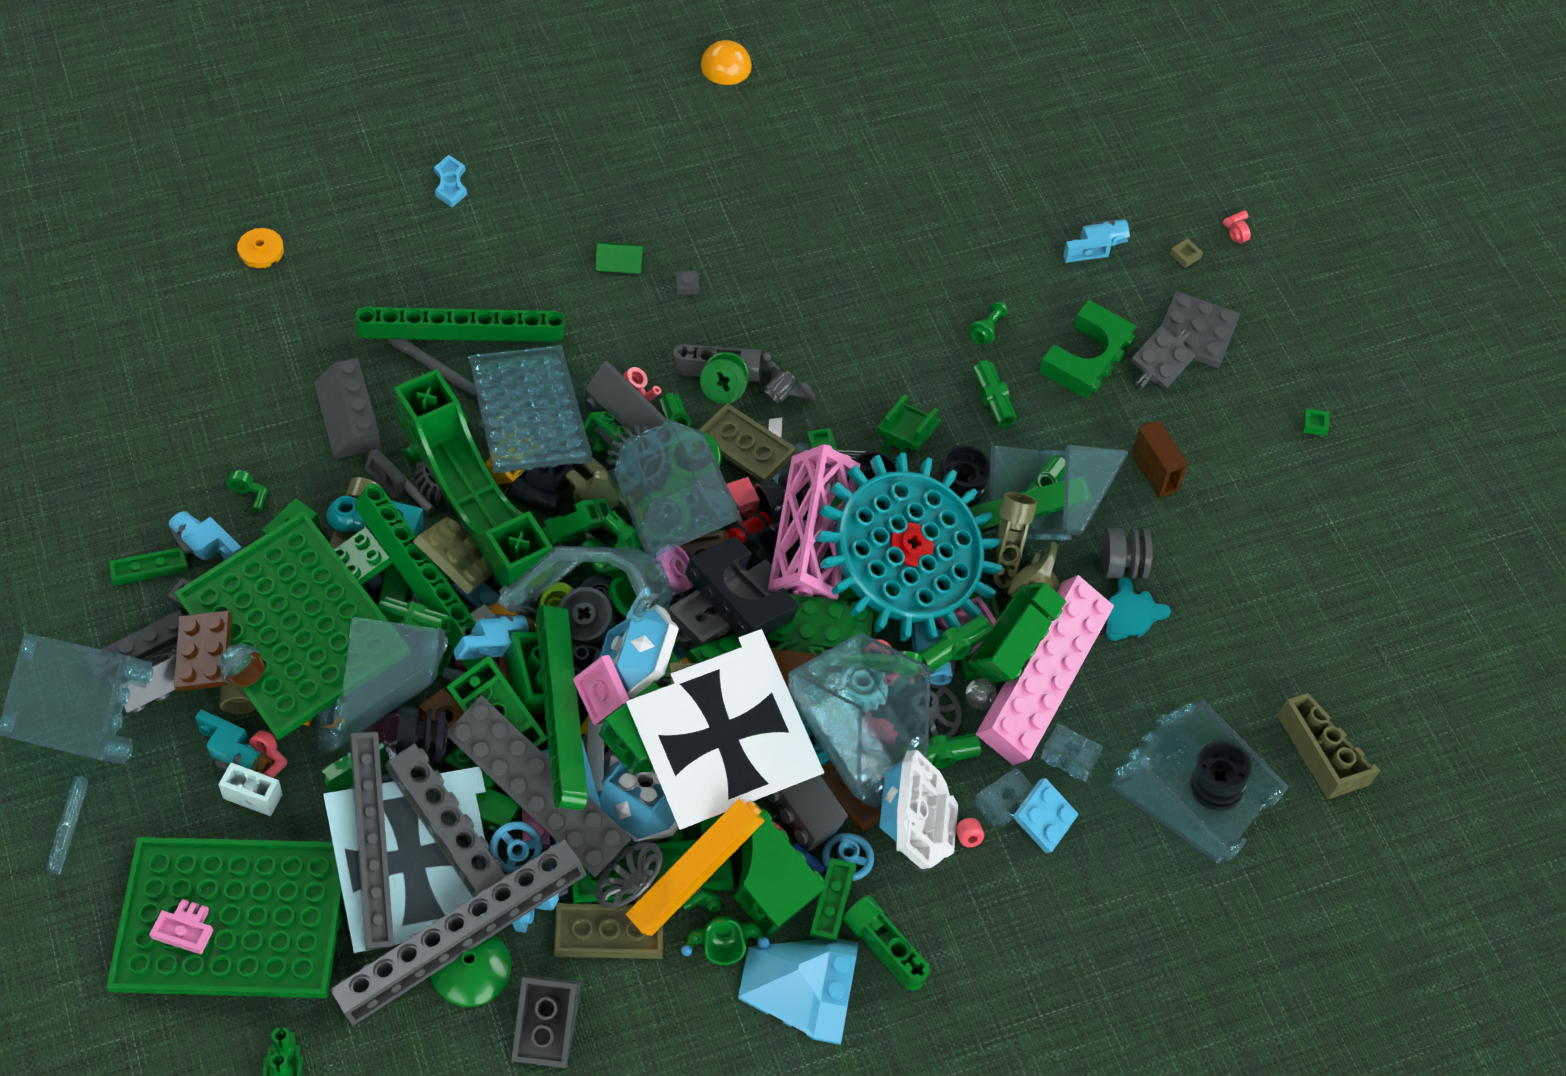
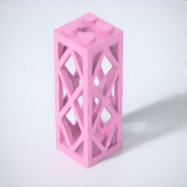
[768,444,860,599]

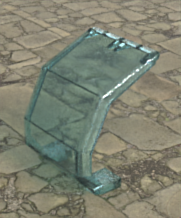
[499,545,674,622]

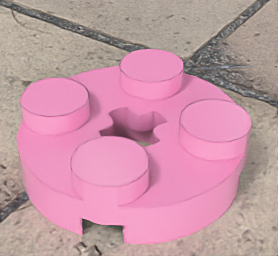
[654,544,694,595]

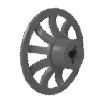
[886,679,962,746]
[595,842,663,908]

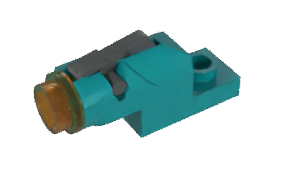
[195,709,272,774]

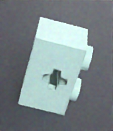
[218,763,283,816]

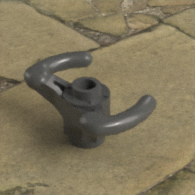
[762,352,816,404]

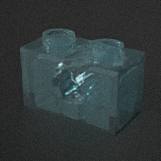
[1041,723,1103,782]
[974,767,1034,828]

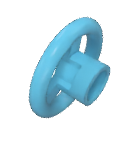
[490,822,543,873]
[822,833,874,881]

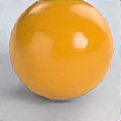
[701,40,752,85]

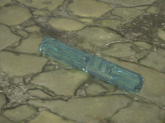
[46,776,88,875]

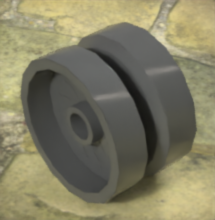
[558,587,618,648]

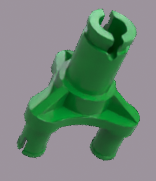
[578,510,663,592]

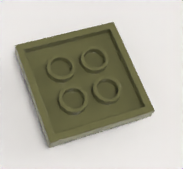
[413,516,494,595]

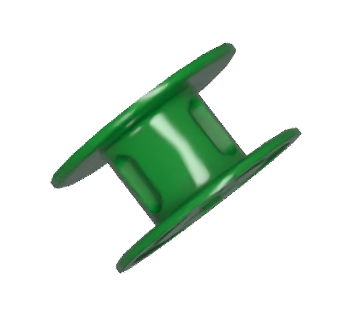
[700,352,750,404]

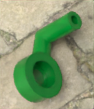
[227,470,268,513]

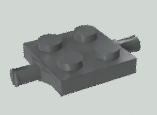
[1130,326,1196,390]

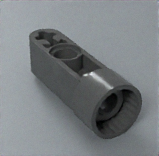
[673,344,763,382]

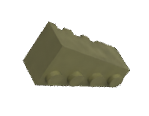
[1277,693,1380,800]

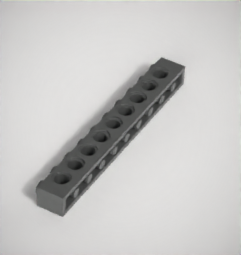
[330,839,587,1026]

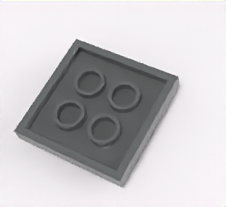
[1161,291,1241,368]

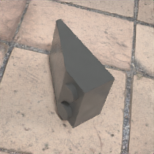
[511,975,581,1068]

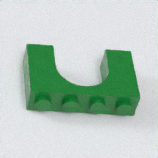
[1039,300,1136,399]

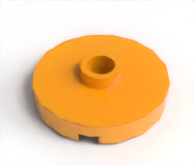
[237,228,284,268]

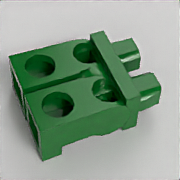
[542,498,611,544]

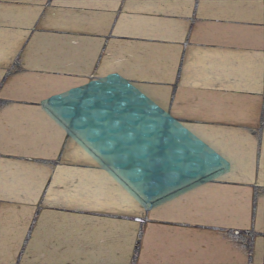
[469,345,592,473]

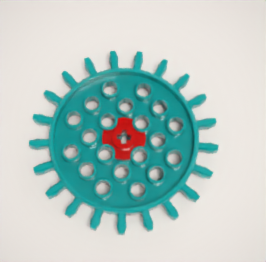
[816,453,1002,642]

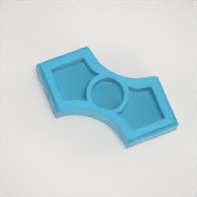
[434,155,467,207]

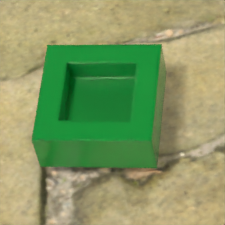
[1303,408,1329,436]

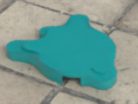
[1105,577,1171,641]

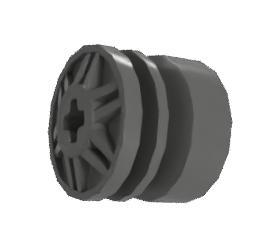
[1101,527,1153,579]

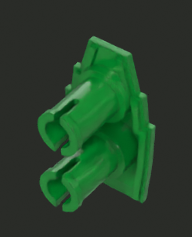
[263,1027,303,1076]

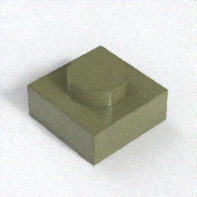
[1170,238,1203,268]

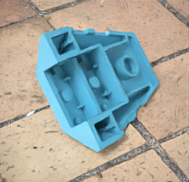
[738,938,859,1045]

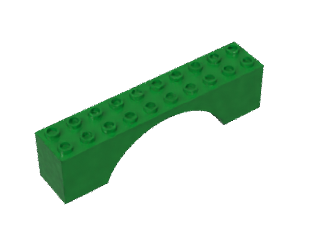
[393,368,555,594]
[598,682,826,938]

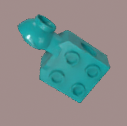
[326,496,425,551]

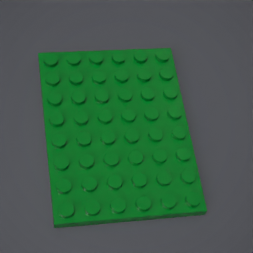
[174,511,411,740]
[106,837,343,998]

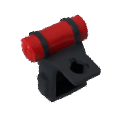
[727,512,793,566]

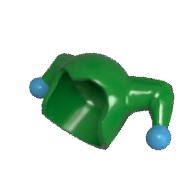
[681,915,770,965]

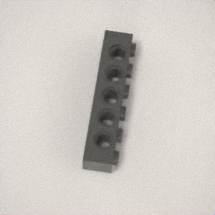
[384,744,505,898]

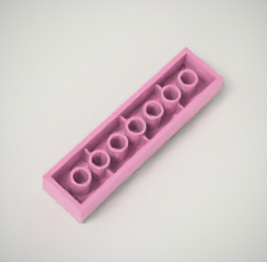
[976,575,1114,765]

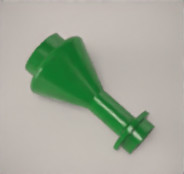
[969,302,1007,345]

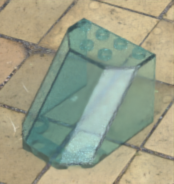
[614,420,743,562]
[988,445,1128,540]
[317,617,448,752]
[789,633,931,808]

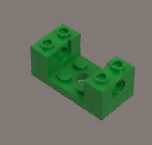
[446,656,548,751]

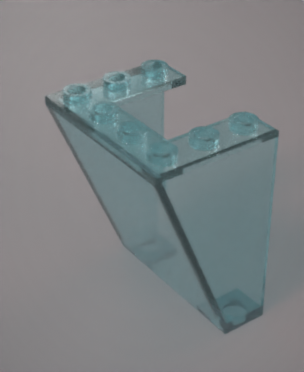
[0,633,153,764]
[1109,699,1289,864]

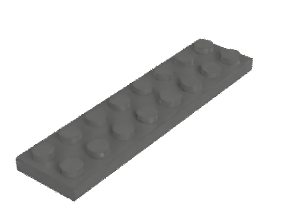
[447,695,633,878]

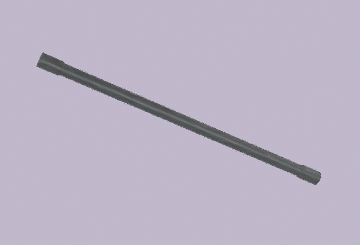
[388,339,635,496]

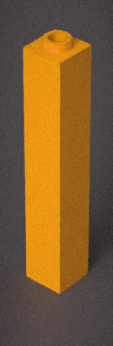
[626,798,765,936]

